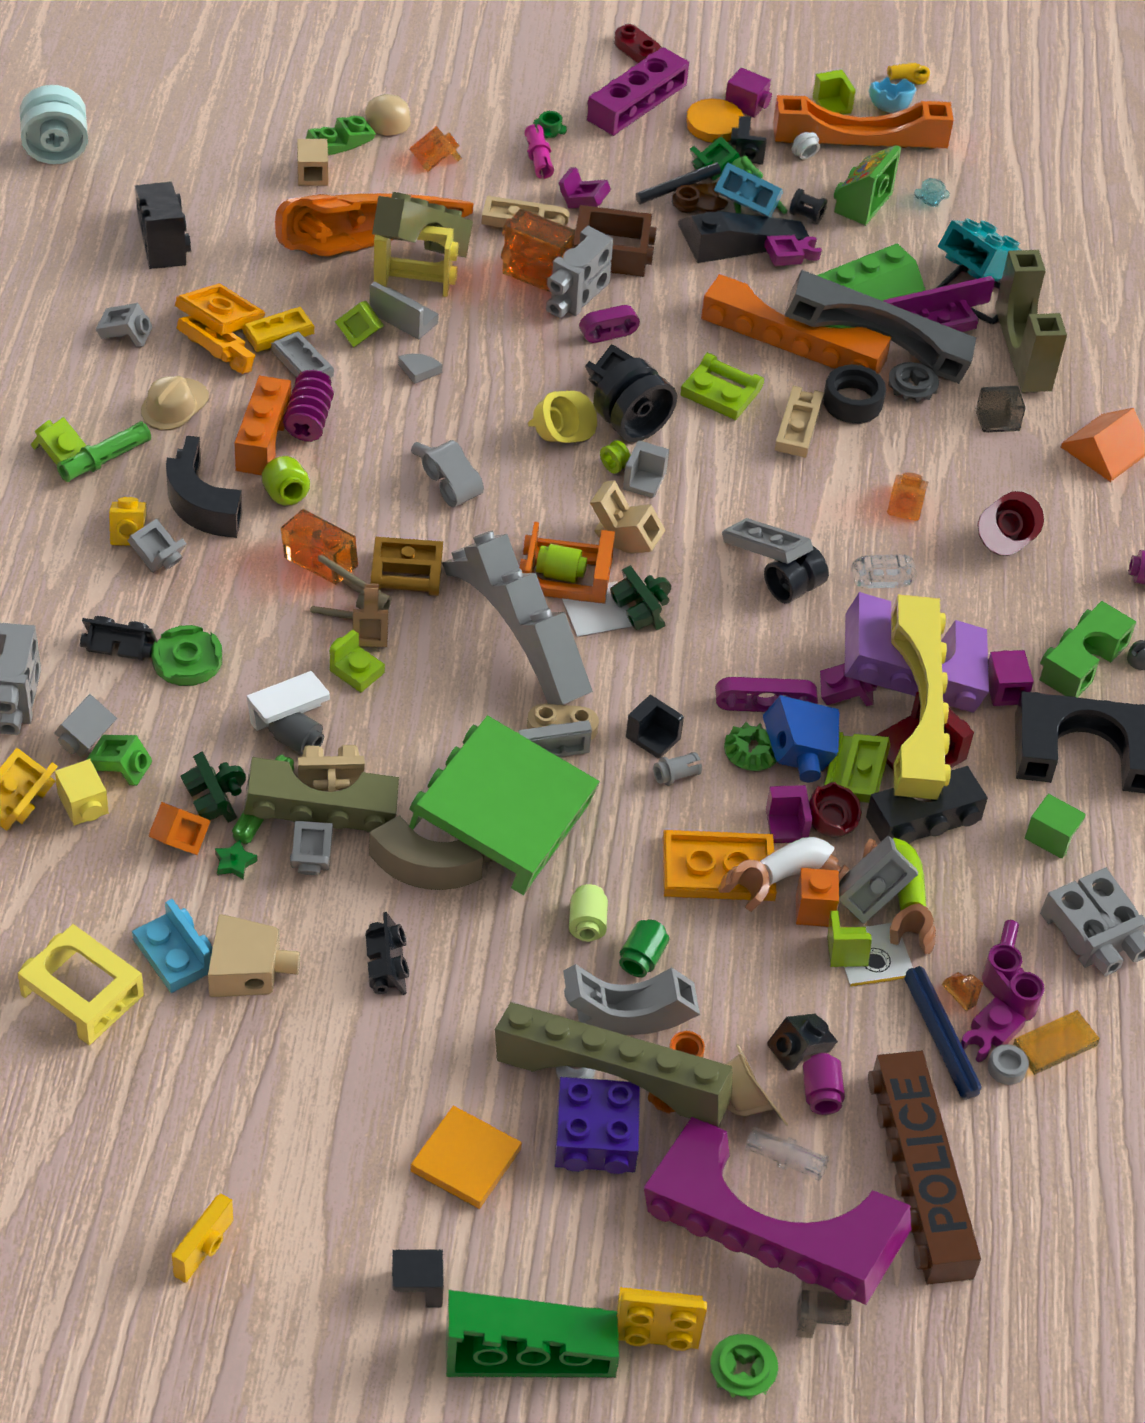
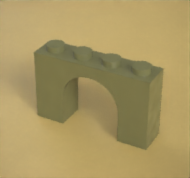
[995,250,1067,392]

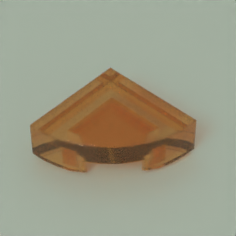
[942,972,983,1011]

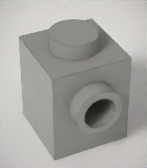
[54,694,117,757]

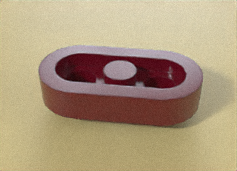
[614,24,661,63]

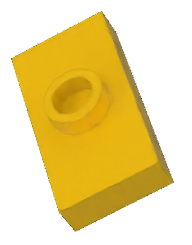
[243,306,315,352]
[172,1193,234,1283]

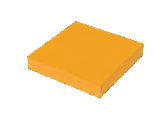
[175,283,265,335]
[410,1105,522,1209]

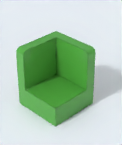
[1024,794,1086,858]

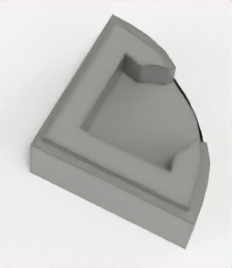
[398,354,442,384]

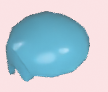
[868,77,916,113]

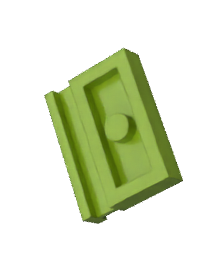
[824,732,890,803]

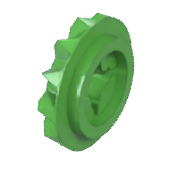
[724,722,777,771]
[710,1334,778,1401]

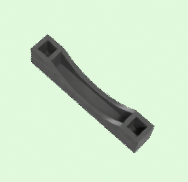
[784,270,976,383]

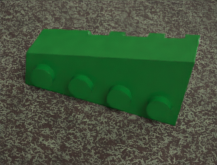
[446,1290,619,1378]

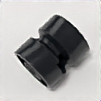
[764,546,829,603]

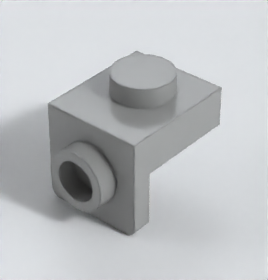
[127,519,187,573]
[290,821,333,875]

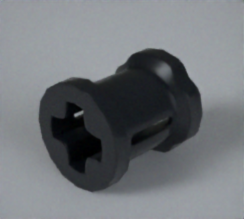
[789,188,828,224]

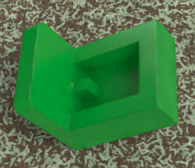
[689,136,740,181]

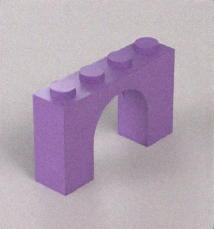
[845,592,989,713]

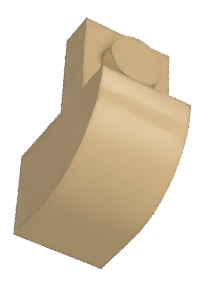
[590,480,665,553]

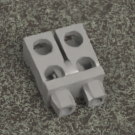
[546,226,613,318]
[0,623,41,735]
[1040,867,1145,976]

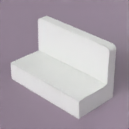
[247,671,330,731]

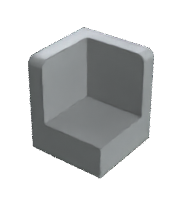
[623,440,669,498]

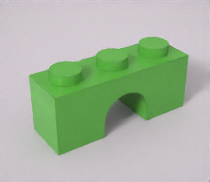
[1039,601,1136,698]

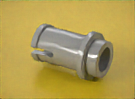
[653,752,702,786]

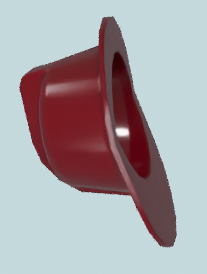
[977,491,1044,556]

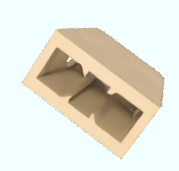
[208,914,300,997]

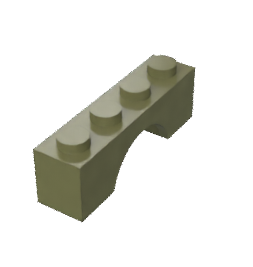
[372,192,473,258]
[244,757,399,832]

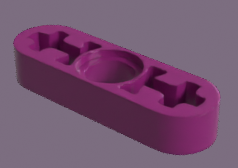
[715,677,818,712]

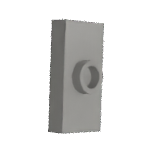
[271,331,334,378]
[519,720,592,757]

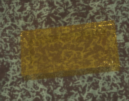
[1013,1010,1100,1075]

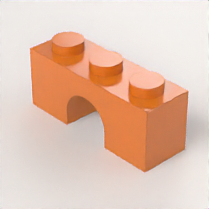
[234,375,291,475]

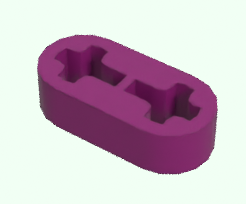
[579,305,640,343]

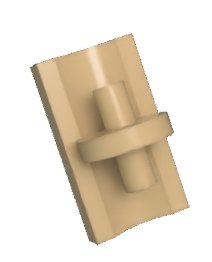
[298,745,365,792]

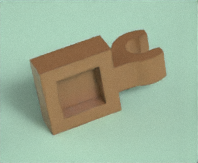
[353,583,389,647]

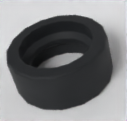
[823,364,886,424]

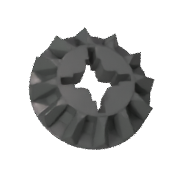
[888,362,939,403]

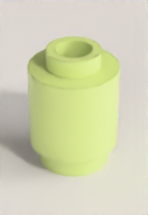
[569,884,608,942]

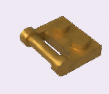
[370,537,443,596]

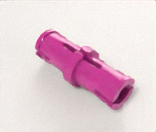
[524,124,554,179]

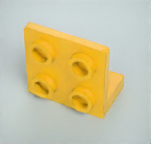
[617,1287,707,1351]

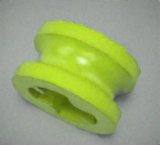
[600,440,631,474]

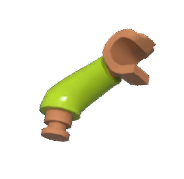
[863,838,936,955]

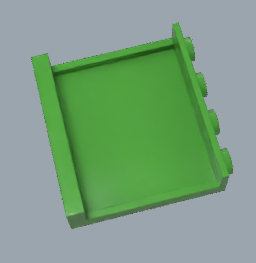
[409,715,600,896]

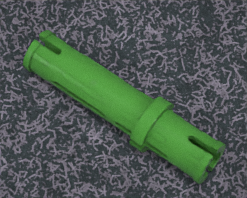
[57,421,151,482]

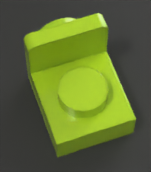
[329,630,385,693]

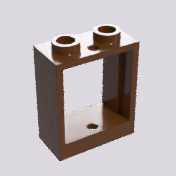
[573,205,657,277]

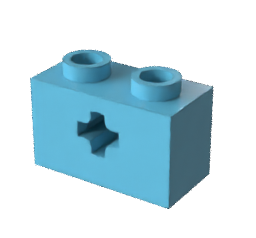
[714,162,784,217]

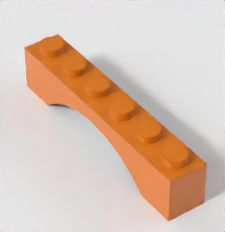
[773,95,954,149]
[701,274,892,374]

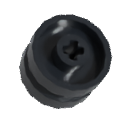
[593,357,678,442]

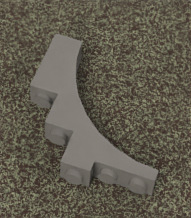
[442,531,593,705]

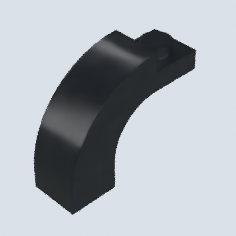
[166,436,242,538]

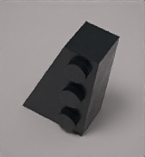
[135,182,191,269]

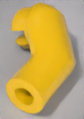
[887,63,930,85]

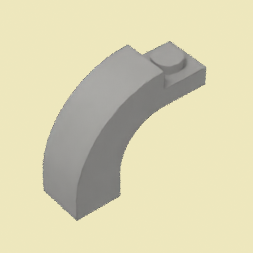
[563,964,700,1035]

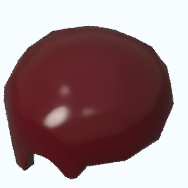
[809,782,862,837]

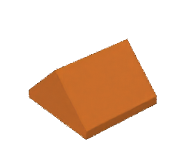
[1061,408,1145,482]

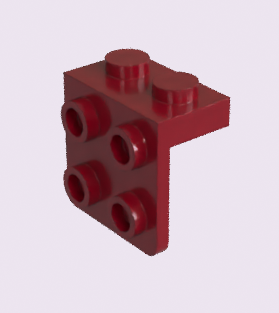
[875,691,974,770]

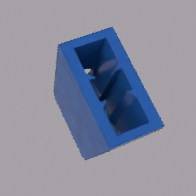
[763,695,840,783]

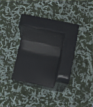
[626,694,684,758]
[392,1249,444,1308]

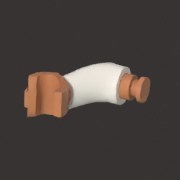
[718,837,849,912]

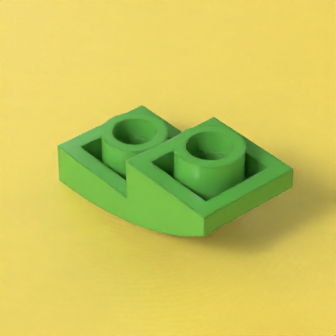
[306,116,375,155]

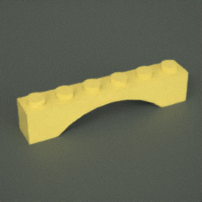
[891,594,951,800]

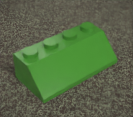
[817,243,926,328]

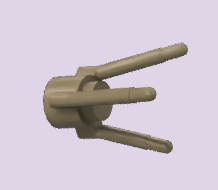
[310,555,392,619]

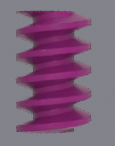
[283,370,334,442]

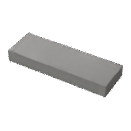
[722,518,813,564]

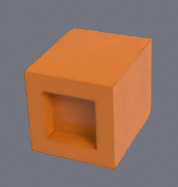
[149,802,211,855]

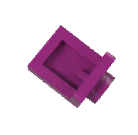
[558,167,611,208]
[820,663,877,706]

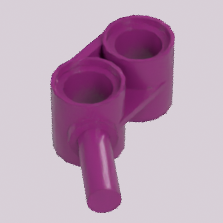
[982,920,1044,1021]

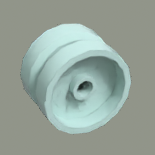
[19,85,88,164]

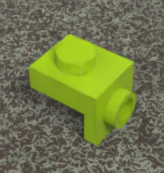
[30,417,86,465]

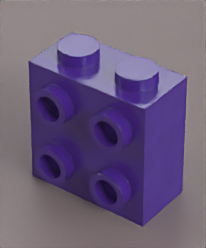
[555,1077,640,1174]

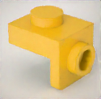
[109,497,147,545]

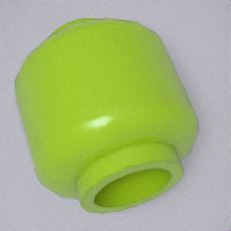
[262,456,310,506]

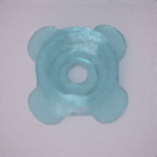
[914,178,950,207]

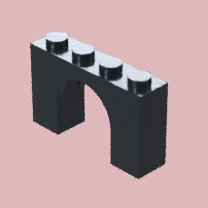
[1015,691,1145,793]

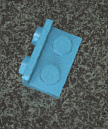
[132,899,213,993]

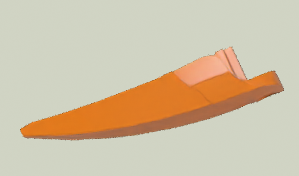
[275,193,473,256]

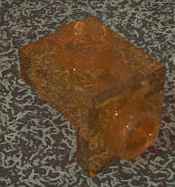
[409,126,462,172]
[887,472,929,521]

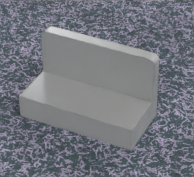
[369,282,439,339]
[839,836,918,924]

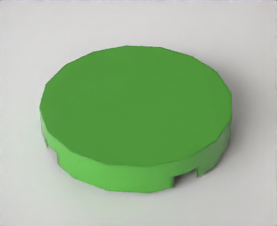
[152,625,222,686]

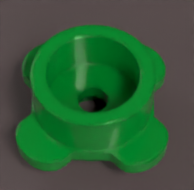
[533,111,567,138]

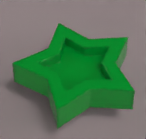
[215,840,258,880]

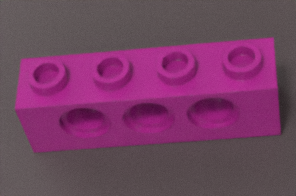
[587,47,690,136]

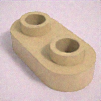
[527,704,599,740]

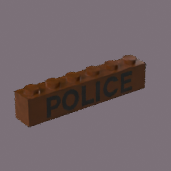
[868,1050,981,1285]

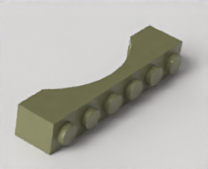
[495,1002,732,1127]

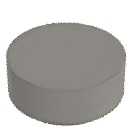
[988,1044,1029,1085]

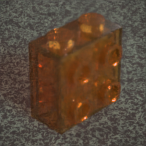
[501,208,575,293]

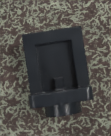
[730,116,767,164]
[585,344,634,387]
[767,1013,838,1071]

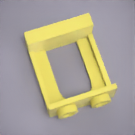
[374,225,459,297]
[18,924,144,1046]

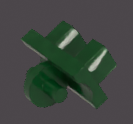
[610,565,671,630]
[180,751,246,823]

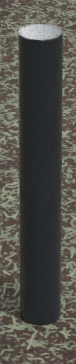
[635,162,721,204]

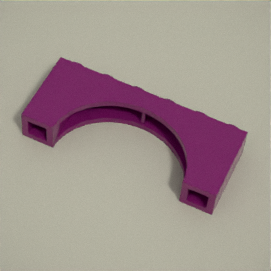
[644,1117,911,1305]

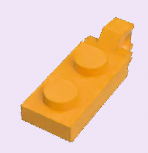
[176,316,255,374]

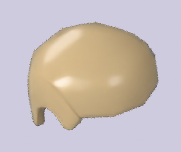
[365,94,411,136]

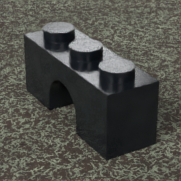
[866,766,988,844]

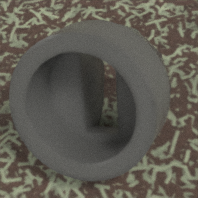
[1127,640,1145,670]

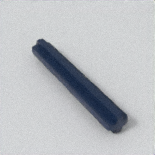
[905,966,982,1100]

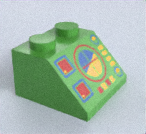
[833,145,901,226]

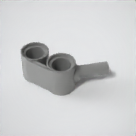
[411,440,484,507]

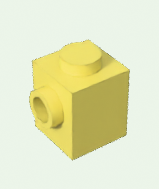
[55,759,109,826]

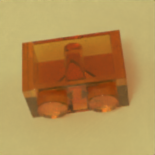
[281,509,358,585]

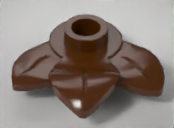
[672,182,728,213]

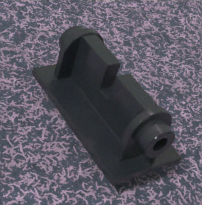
[80,616,157,660]
[365,912,409,995]

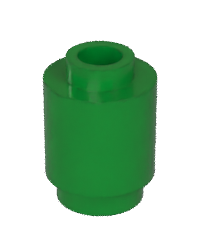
[619,919,670,977]

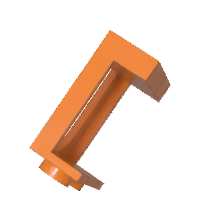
[519,522,615,604]

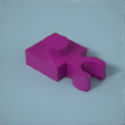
[764,235,822,266]
[961,997,1026,1062]

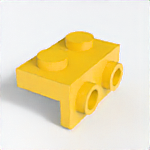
[0,747,58,831]

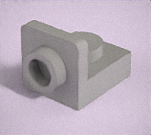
[96,303,152,347]

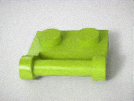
[680,353,764,420]

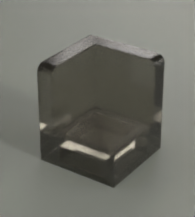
[975,385,1026,433]
[796,1281,852,1338]

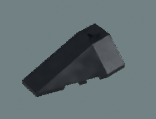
[678,211,809,263]

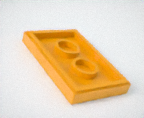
[662,830,777,901]

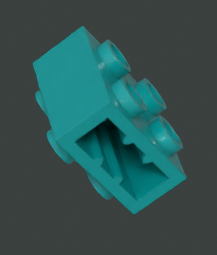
[937,218,1021,282]

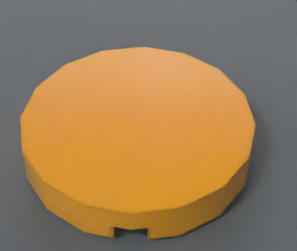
[686,98,744,142]

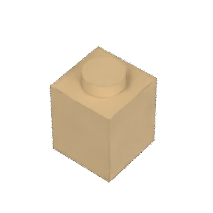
[297,139,328,186]

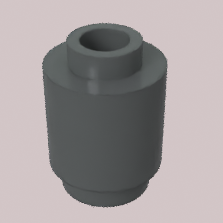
[268,712,324,755]

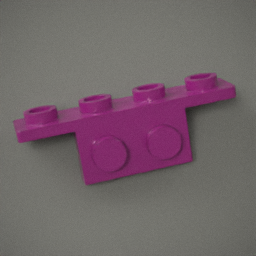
[883,276,995,332]

